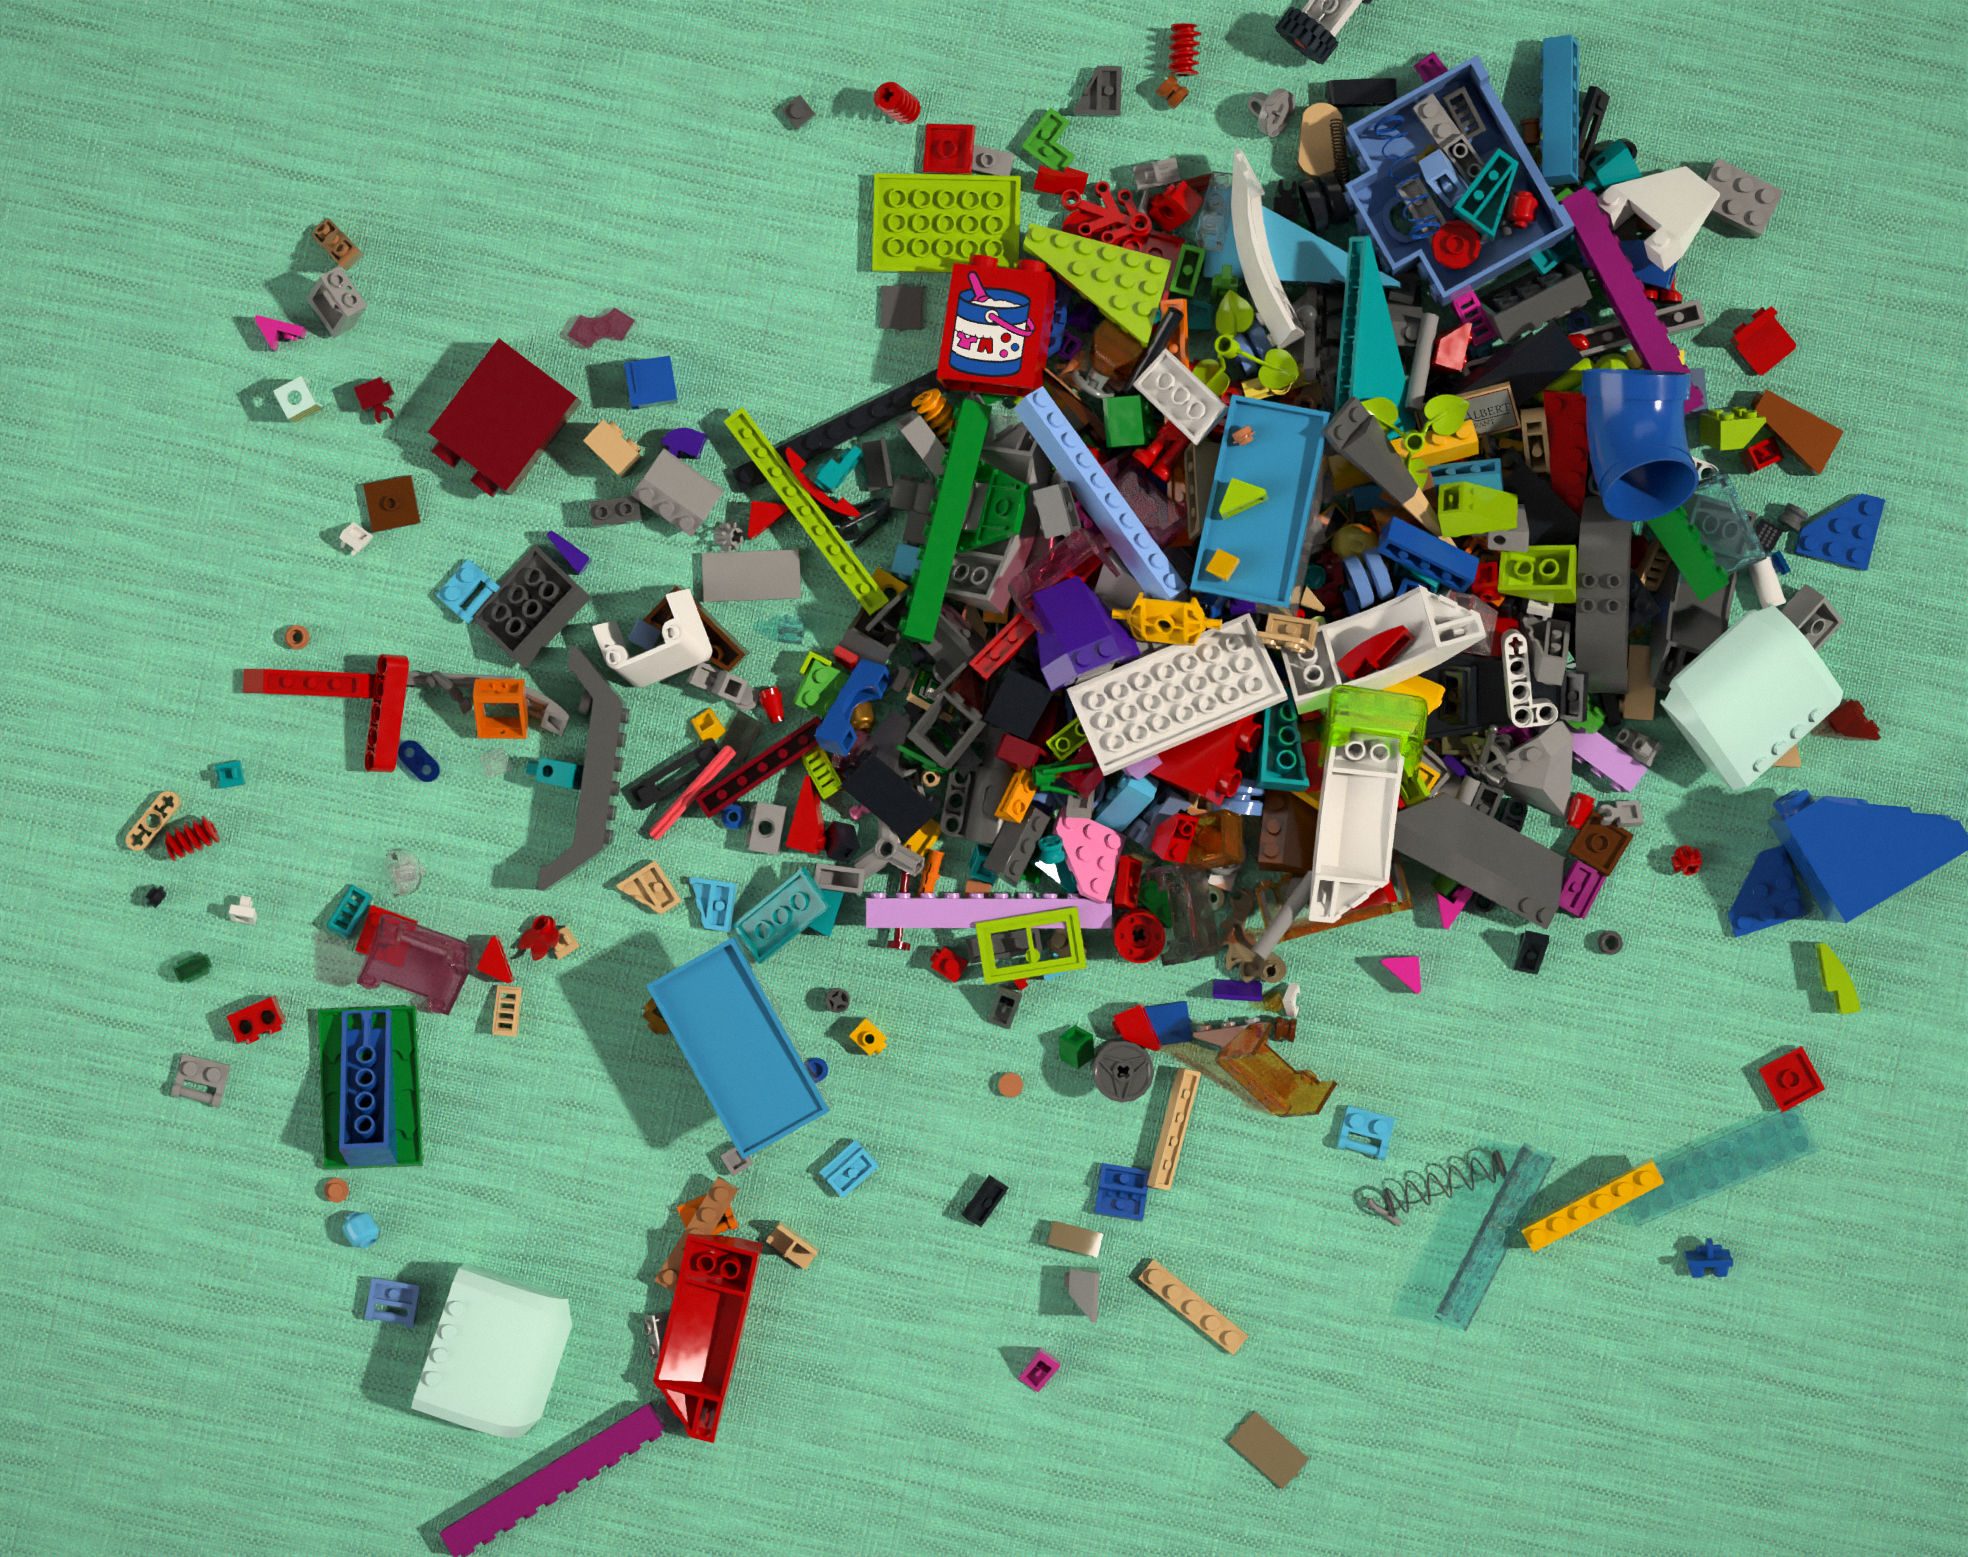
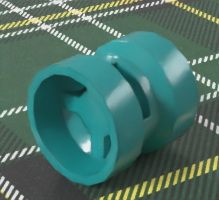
[1296,562,1326,589]

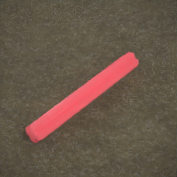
[648,745,736,840]

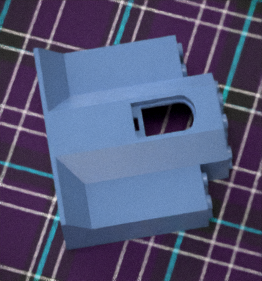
[1343,55,1575,307]

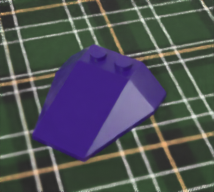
[1033,575,1141,692]

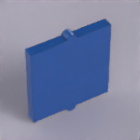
[1145,1001,1192,1046]

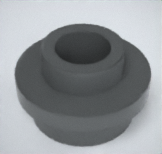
[1598,930,1623,955]

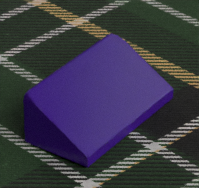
[1212,979,1262,1002]

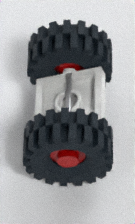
[1275,0,1372,65]

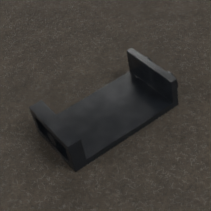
[840,744,942,842]

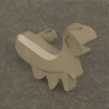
[1216,887,1287,983]

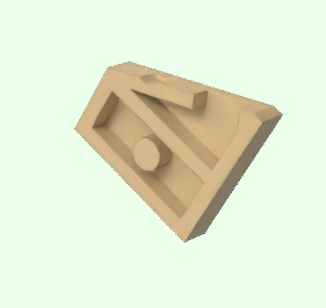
[616,860,682,914]

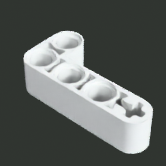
[1501,629,1558,728]

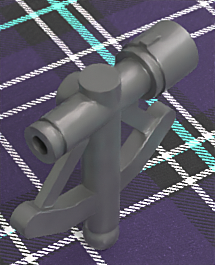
[1461,724,1509,788]

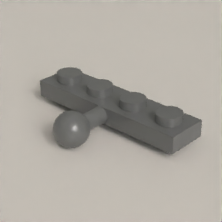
[1297,286,1325,382]

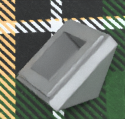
[1138,190,1156,223]

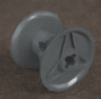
[1092,1037,1154,1103]

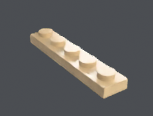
[1147,1067,1201,1190]
[1138,1259,1249,1355]

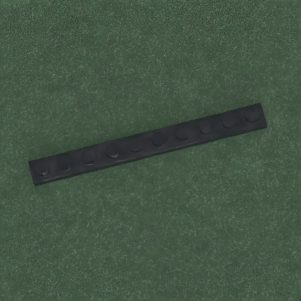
[732,368,950,493]

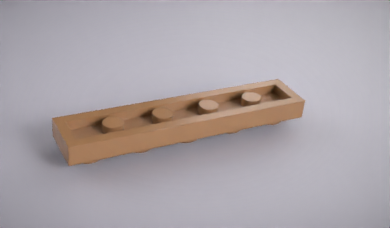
[654,1176,739,1293]

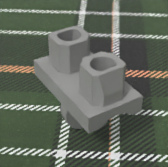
[1133,157,1181,192]
[1616,728,1663,767]

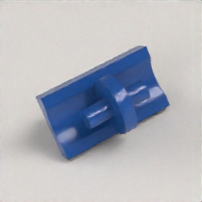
[1685,1238,1733,1278]

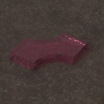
[568,307,635,349]

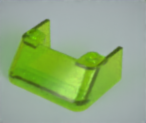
[1318,684,1428,782]

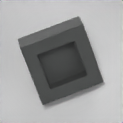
[781,95,815,130]

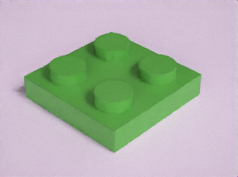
[792,658,850,718]

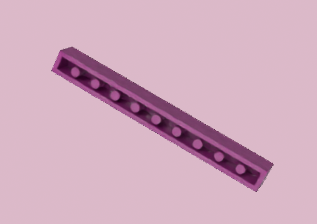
[1558,186,1704,414]
[439,1402,665,1557]

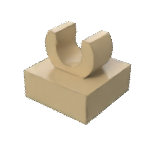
[551,926,580,960]

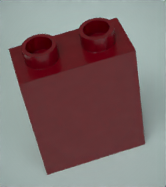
[428,338,582,498]

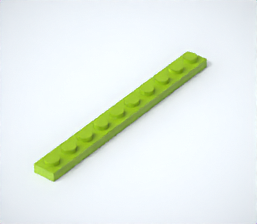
[723,407,890,616]

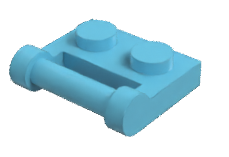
[436,559,501,624]
[1337,1105,1395,1161]

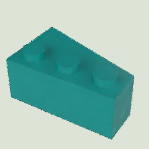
[1453,148,1519,242]

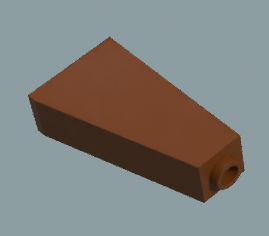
[1750,389,1844,476]

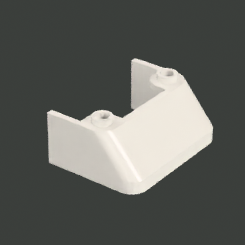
[592,589,712,688]

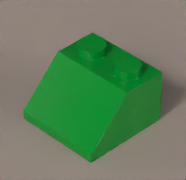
[1102,395,1157,448]

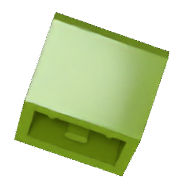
[1700,407,1766,450]

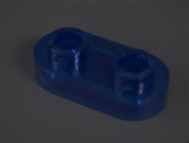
[398,740,441,782]

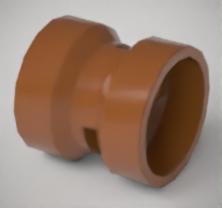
[1156,75,1190,109]

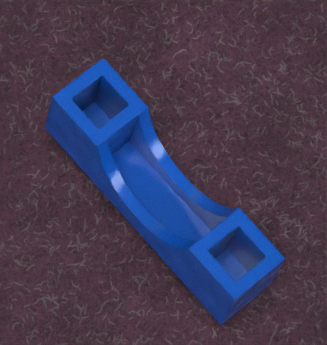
[814,658,892,757]

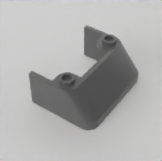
[865,583,986,698]

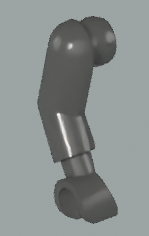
[425,670,472,714]

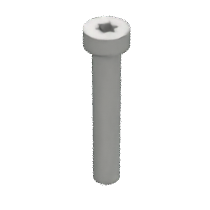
[1365,1198,1402,1226]

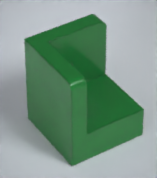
[1059,1025,1094,1069]

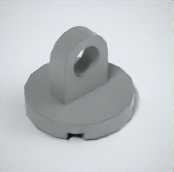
[1247,88,1295,137]

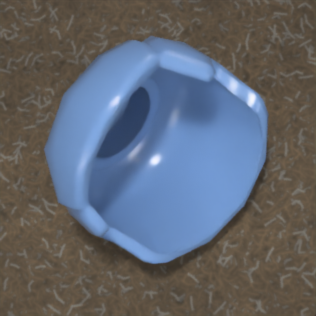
[1029,786,1057,817]

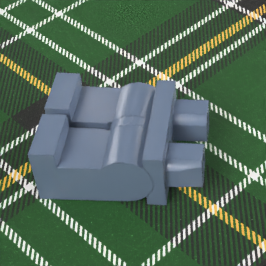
[1125,781,1191,850]

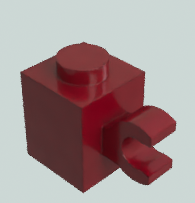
[354,377,395,424]
[1311,577,1345,621]

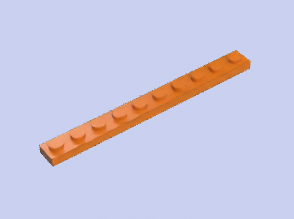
[1160,299,1196,547]

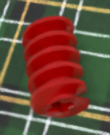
[1168,23,1201,76]
[874,82,921,124]
[165,816,220,861]

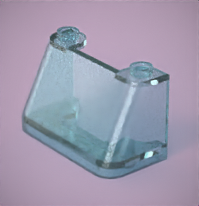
[1682,469,1767,575]

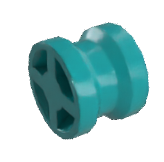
[1038,835,1065,864]

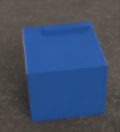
[624,356,678,410]

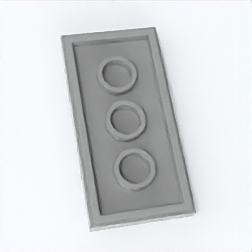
[702,549,801,602]

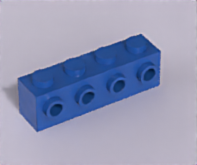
[1376,516,1480,594]

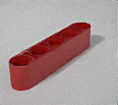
[364,654,409,773]

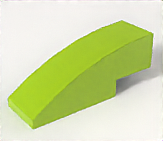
[1815,942,1861,1014]

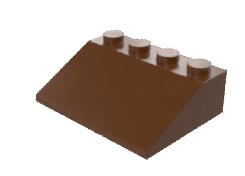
[1258,789,1318,873]

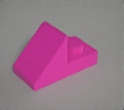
[255,315,307,351]
[1435,885,1473,930]

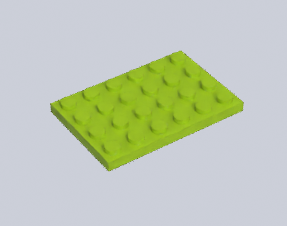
[872,173,1021,273]

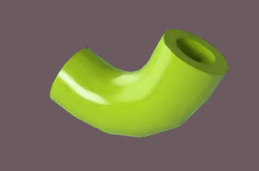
[1533,357,1596,403]

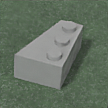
[1519,614,1571,686]

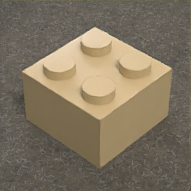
[583,419,643,478]

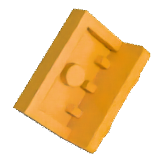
[994,769,1038,823]

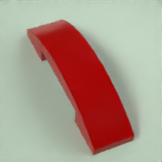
[785,446,861,517]

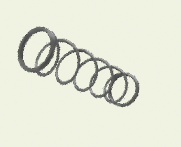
[1383,1149,1508,1218]

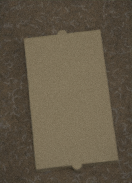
[1228,1411,1309,1489]

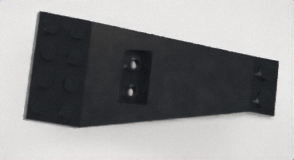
[1499,446,1662,662]
[1408,652,1589,742]

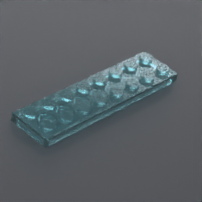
[1626,1105,1818,1227]
[1434,1142,1556,1331]

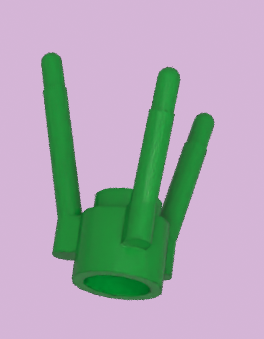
[1032,758,1093,796]

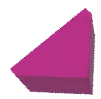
[1379,955,1421,994]
[1018,1347,1060,1392]

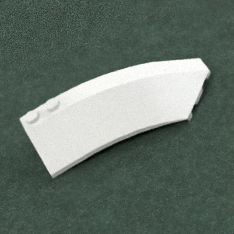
[1231,148,1305,350]
[1281,584,1486,714]
[1308,715,1409,923]

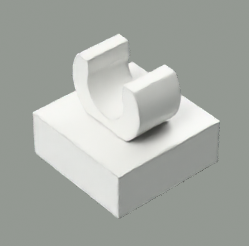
[339,522,373,555]
[1527,599,1554,621]
[229,896,258,925]

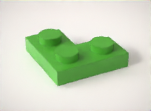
[1021,107,1075,172]

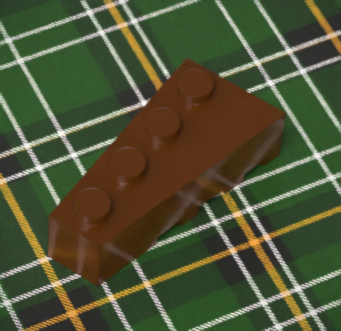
[643,585,750,672]

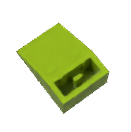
[1438,481,1518,538]

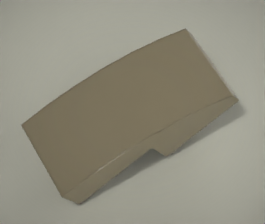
[1046,1220,1103,1258]

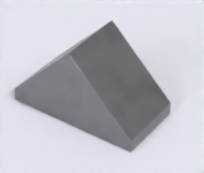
[987,985,1022,1029]

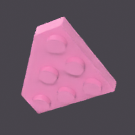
[1052,807,1127,904]

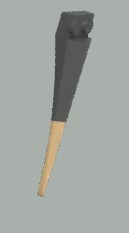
[1321,397,1457,547]

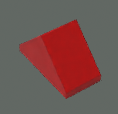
[1739,436,1784,475]
[748,501,790,540]
[476,935,515,984]

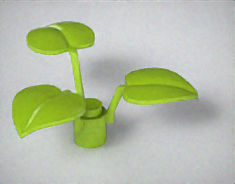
[1192,290,1299,397]
[1361,394,1470,490]

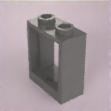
[907,690,986,769]

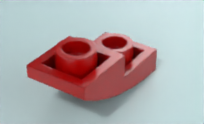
[1033,165,1089,195]

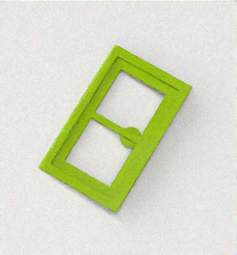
[975,906,1087,984]

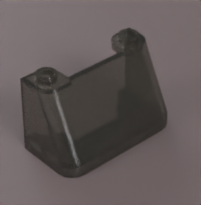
[1145,861,1219,966]

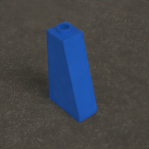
[1580,240,1679,291]

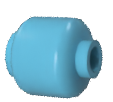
[343,1211,379,1249]

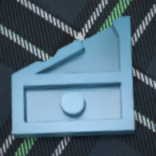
[689,877,737,932]

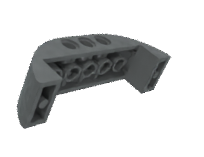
[1575,496,1634,694]

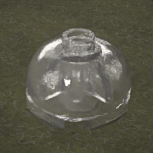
[385,848,426,898]

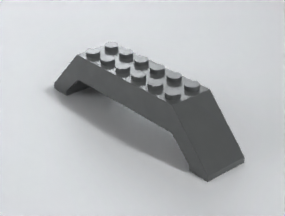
[537,646,630,891]

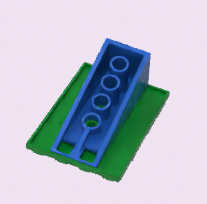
[318,1006,423,1170]

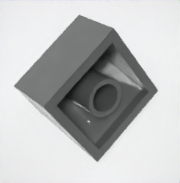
[839,606,901,665]

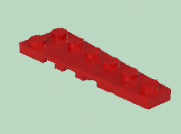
[1543,389,1588,518]

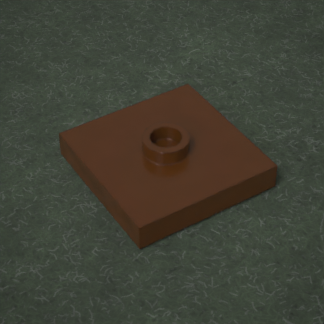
[363,475,421,533]
[1566,810,1634,877]

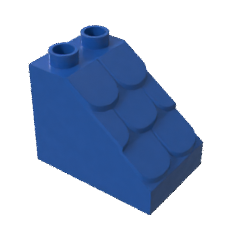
[1767,788,1968,923]

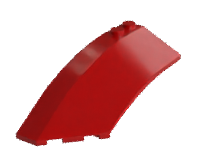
[653,1234,763,1443]

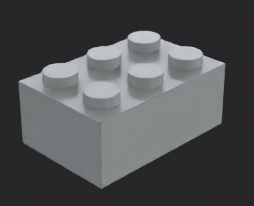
[1704,158,1784,239]

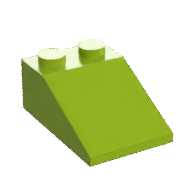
[1498,545,1578,603]

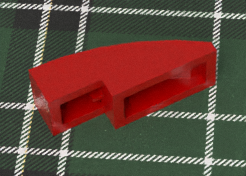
[1336,625,1416,680]

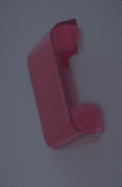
[1101,447,1188,551]
[357,914,472,1016]

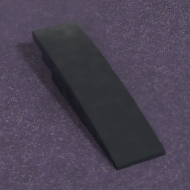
[1415,320,1584,433]

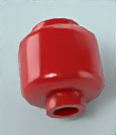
[1504,191,1538,229]

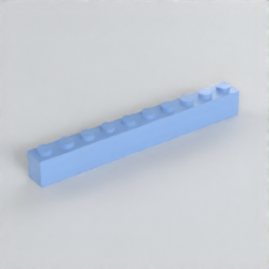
[1014,386,1187,601]

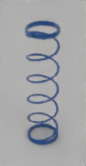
[1374,115,1440,239]

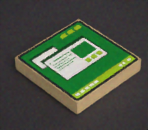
[907,667,963,722]

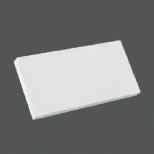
[1132,348,1229,446]

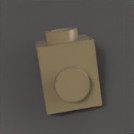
[1046,928,1089,957]

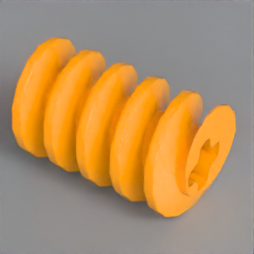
[911,388,956,443]

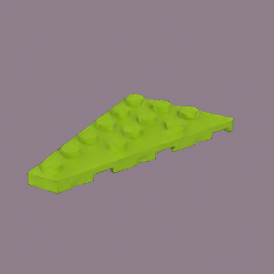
[1023,223,1171,347]

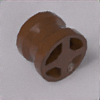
[1274,1016,1297,1043]

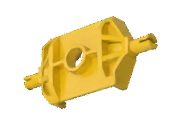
[1112,592,1222,646]

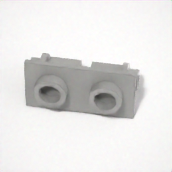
[643,1312,668,1363]

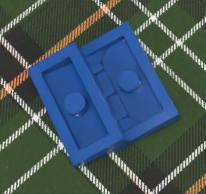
[1094,1163,1150,1222]

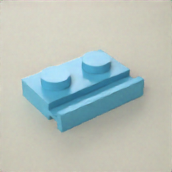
[819,1139,879,1198]

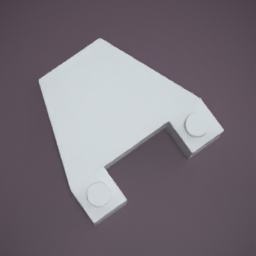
[1597,166,1720,272]

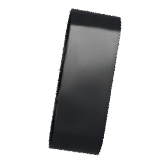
[1326,78,1397,108]

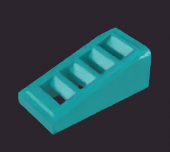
[326,884,373,940]

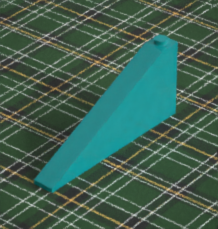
[1334,236,1416,441]

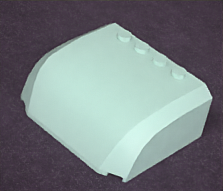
[1660,603,1843,790]
[411,1263,572,1438]

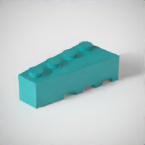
[1256,687,1310,793]

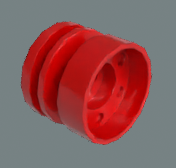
[1113,908,1166,963]

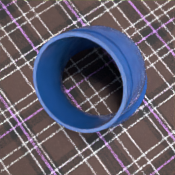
[1581,369,1699,521]

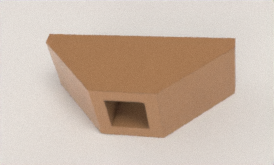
[311,218,364,271]

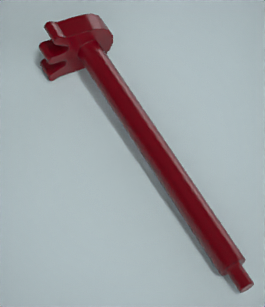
[887,844,911,951]

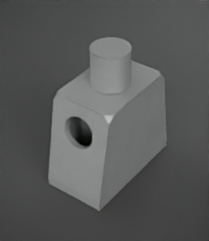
[1471,504,1529,552]

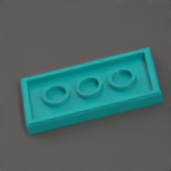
[732,867,833,964]

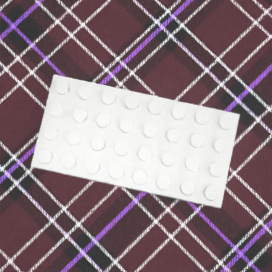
[1066,613,1288,776]

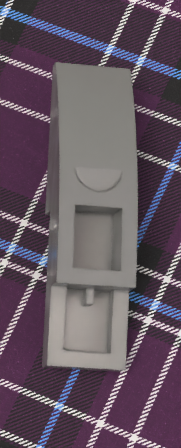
[1412,93,1485,187]

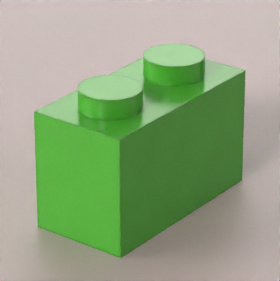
[1169,243,1206,300]

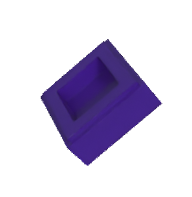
[1442,754,1472,779]

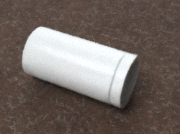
[1746,556,1786,609]

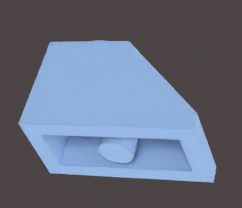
[1419,149,1467,208]

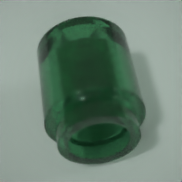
[173,951,212,983]

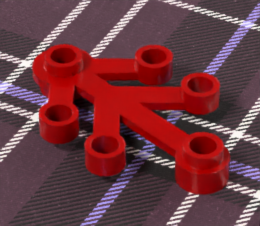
[1061,181,1152,245]

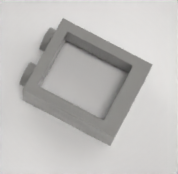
[306,266,367,338]

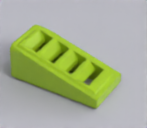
[801,746,842,800]

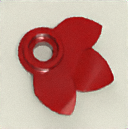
[518,915,560,961]

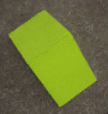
[1219,478,1269,520]

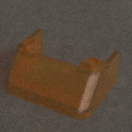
[1215,1022,1337,1118]

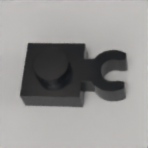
[1273,180,1299,222]

